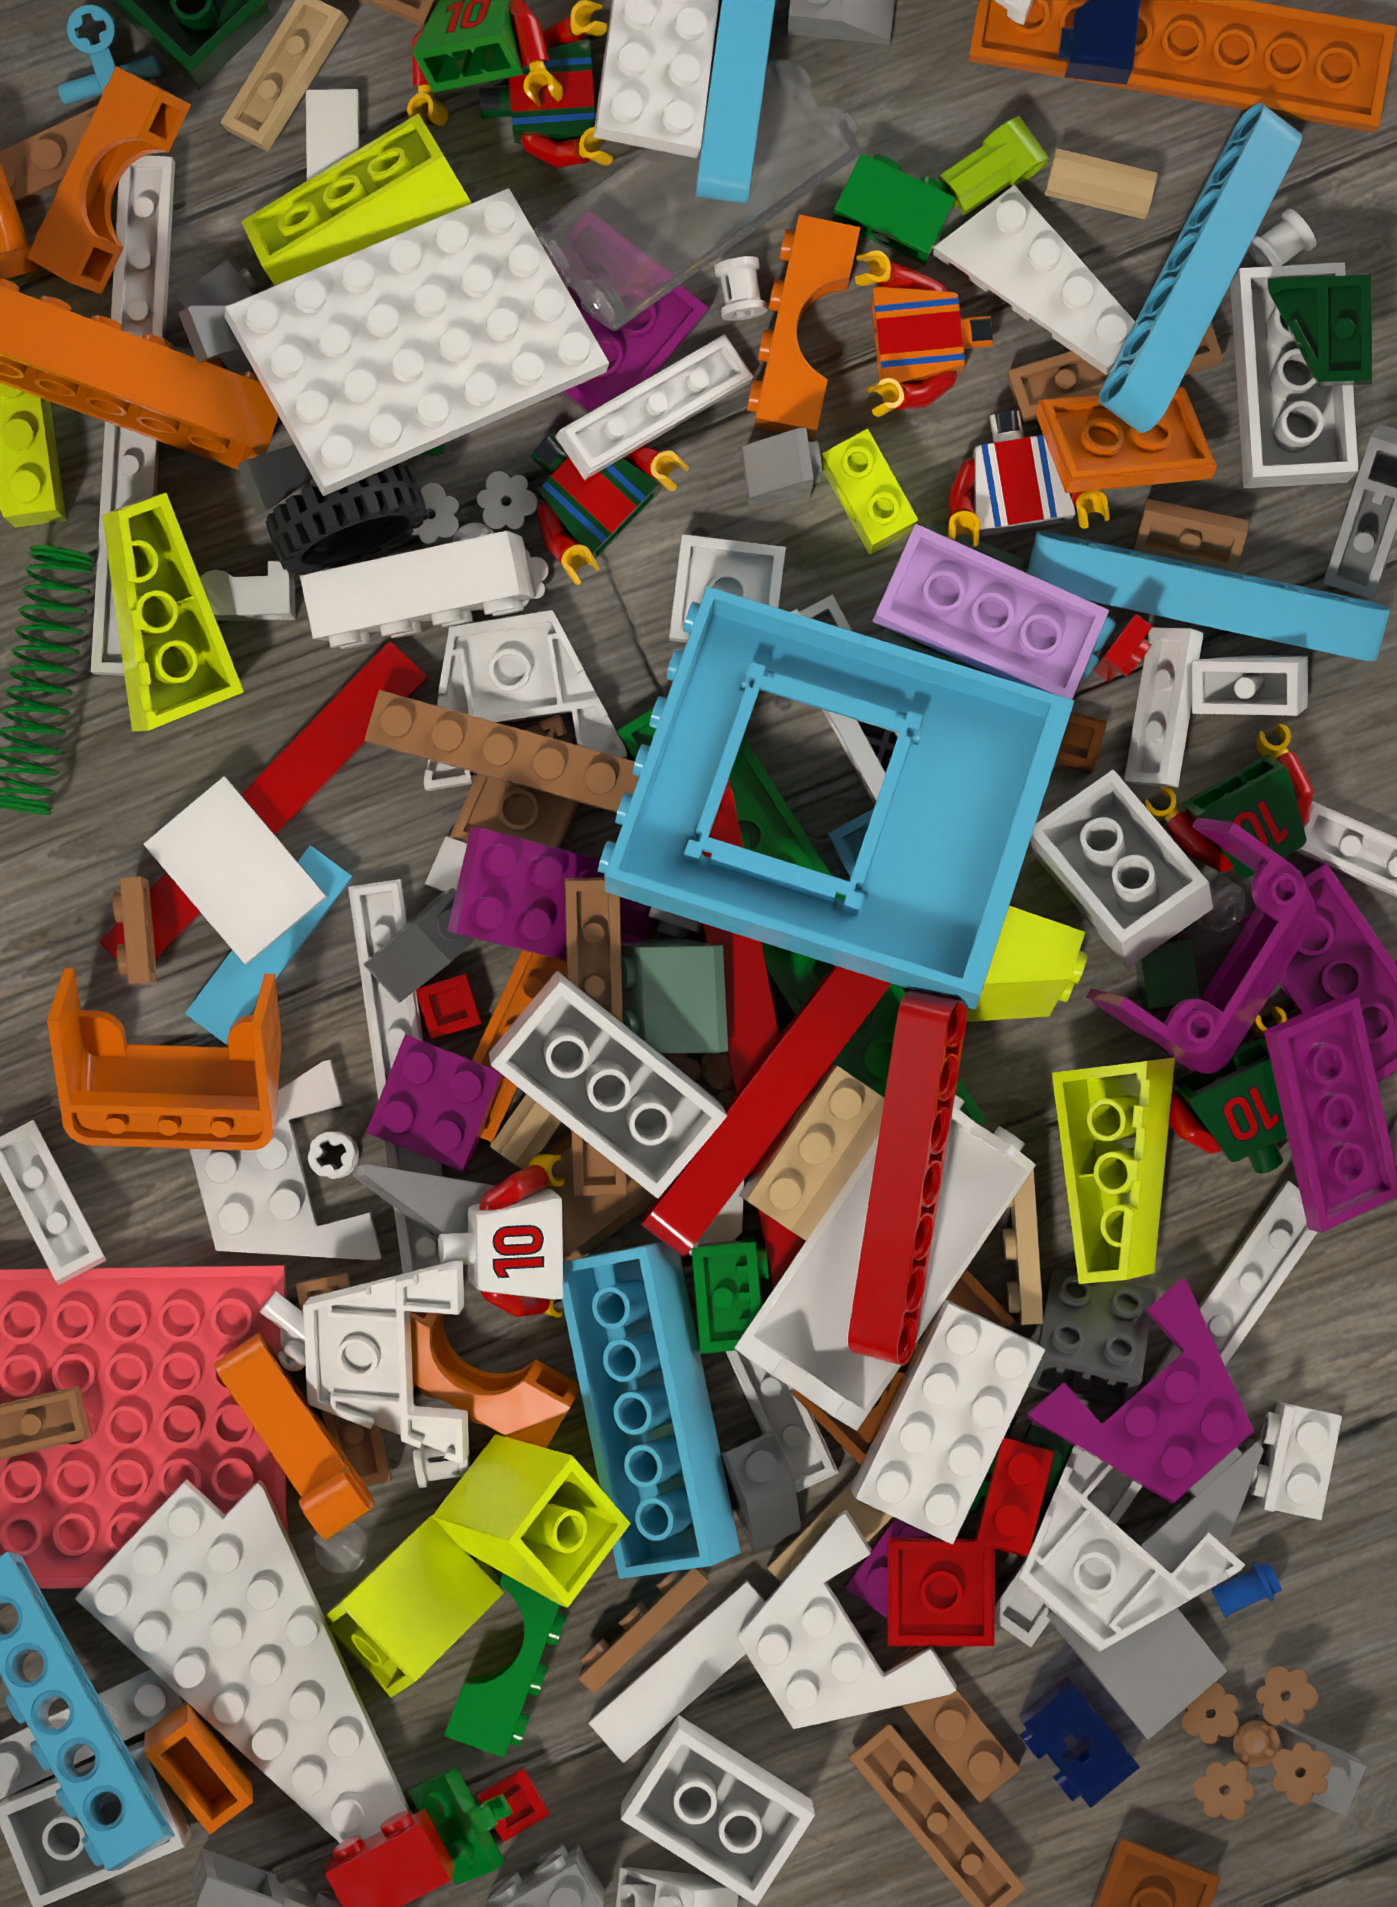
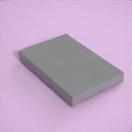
[1047,1608,1227,1740]

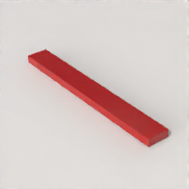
[98,641,429,961]

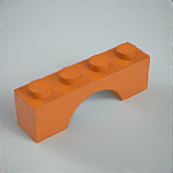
[26,66,191,295]
[747,214,860,440]
[410,1311,580,1448]

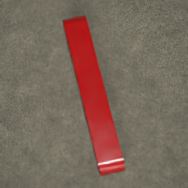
[640,965,892,1256]
[848,990,967,1365]

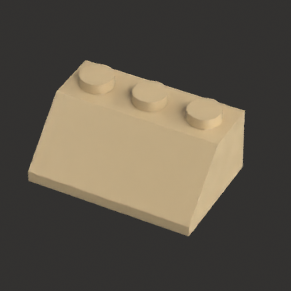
[739,1064,885,1241]

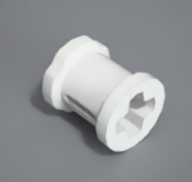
[1248,209,1317,267]
[714,256,768,321]
[308,1132,360,1179]
[413,1444,471,1488]

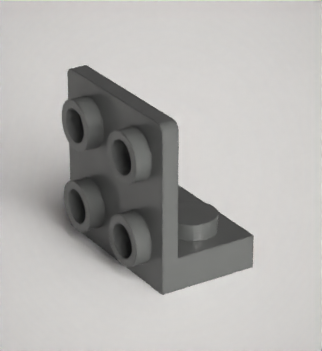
[1028,1267,1154,1408]

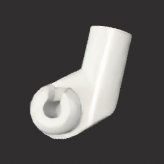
[259,1291,306,1372]

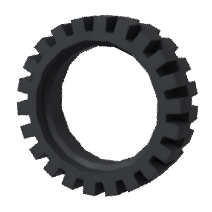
[265,463,428,573]

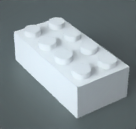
[1230,262,1359,488]
[300,531,535,649]
[489,971,727,1198]
[850,1300,1045,1545]

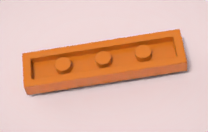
[472,951,567,1142]

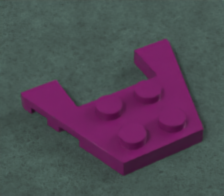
[1028,1278,1254,1504]

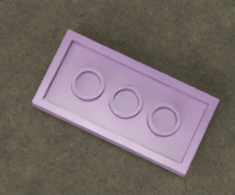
[872,524,1109,700]

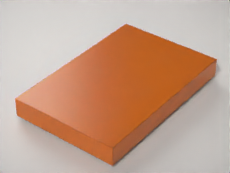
[1035,387,1217,493]

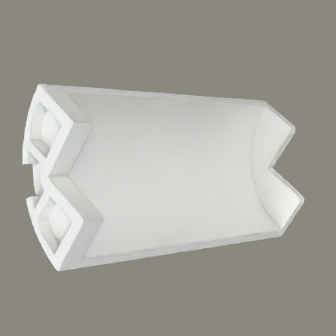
[734,1095,1036,1431]

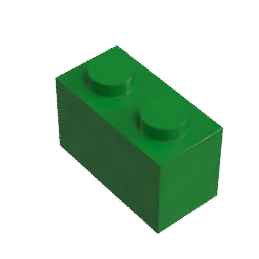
[832,153,956,266]

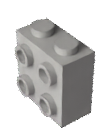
[485,1843,605,1907]

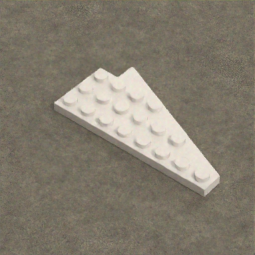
[75,1479,413,1843]

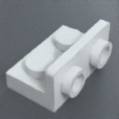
[1251,1402,1342,1520]

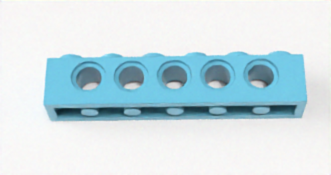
[0,1552,175,1871]

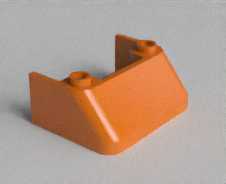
[47,968,282,1151]

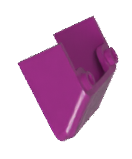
[1086,818,1316,1074]

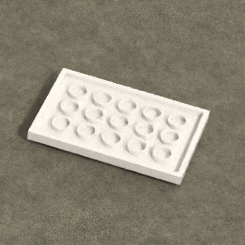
[224,188,609,496]

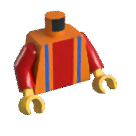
[855,250,993,417]

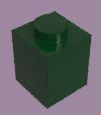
[1135,934,1200,1011]

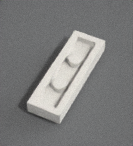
[1124,627,1204,788]
[0,1120,106,1285]

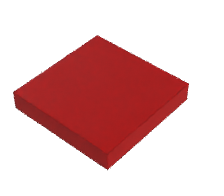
[887,1536,995,1646]

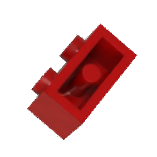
[325,1808,455,1907]

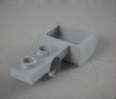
[192,1848,342,1907]

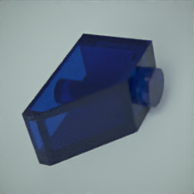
[1057,0,1140,85]

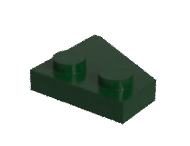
[1267,274,1372,386]

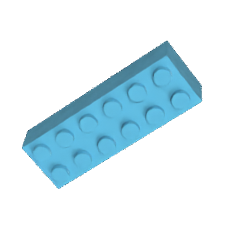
[562,1241,741,1579]

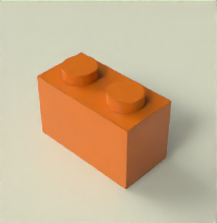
[144,1702,253,1835]

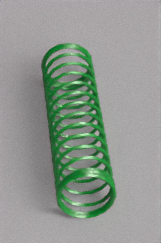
[0,545,97,815]

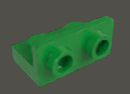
[691,1235,769,1354]

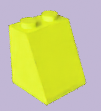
[966,906,1088,1022]
[432,1434,631,1608]
[324,1515,504,1698]

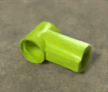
[939,116,1050,215]

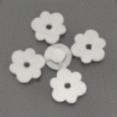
[411,471,549,607]

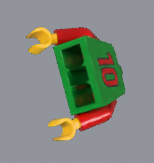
[407,0,563,127]

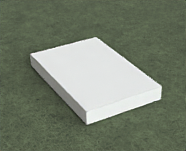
[144,776,328,965]

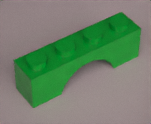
[444,1573,567,1758]

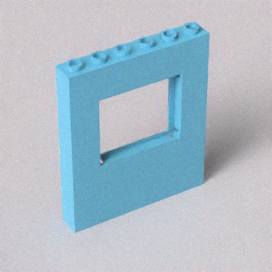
[598,586,1074,1010]

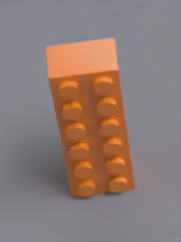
[0,278,279,470]

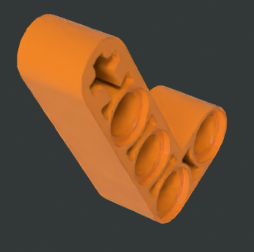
[214,1333,375,1541]

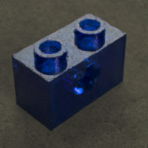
[1018,1676,1140,1808]

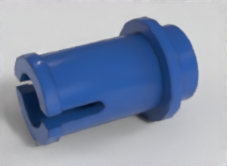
[1211,1561,1282,1618]

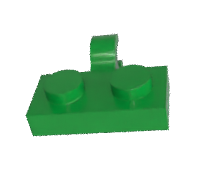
[408,1767,513,1885]

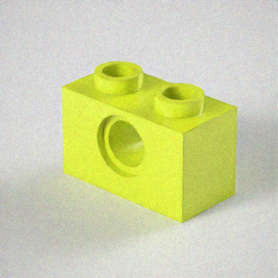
[821,428,919,555]

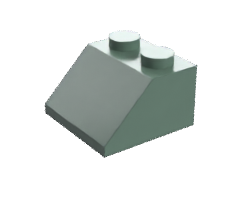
[621,937,728,1053]

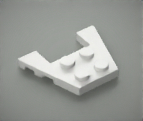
[424,610,627,791]
[190,1060,383,1260]
[303,1261,469,1463]
[1018,1446,1245,1652]
[737,1510,957,1729]

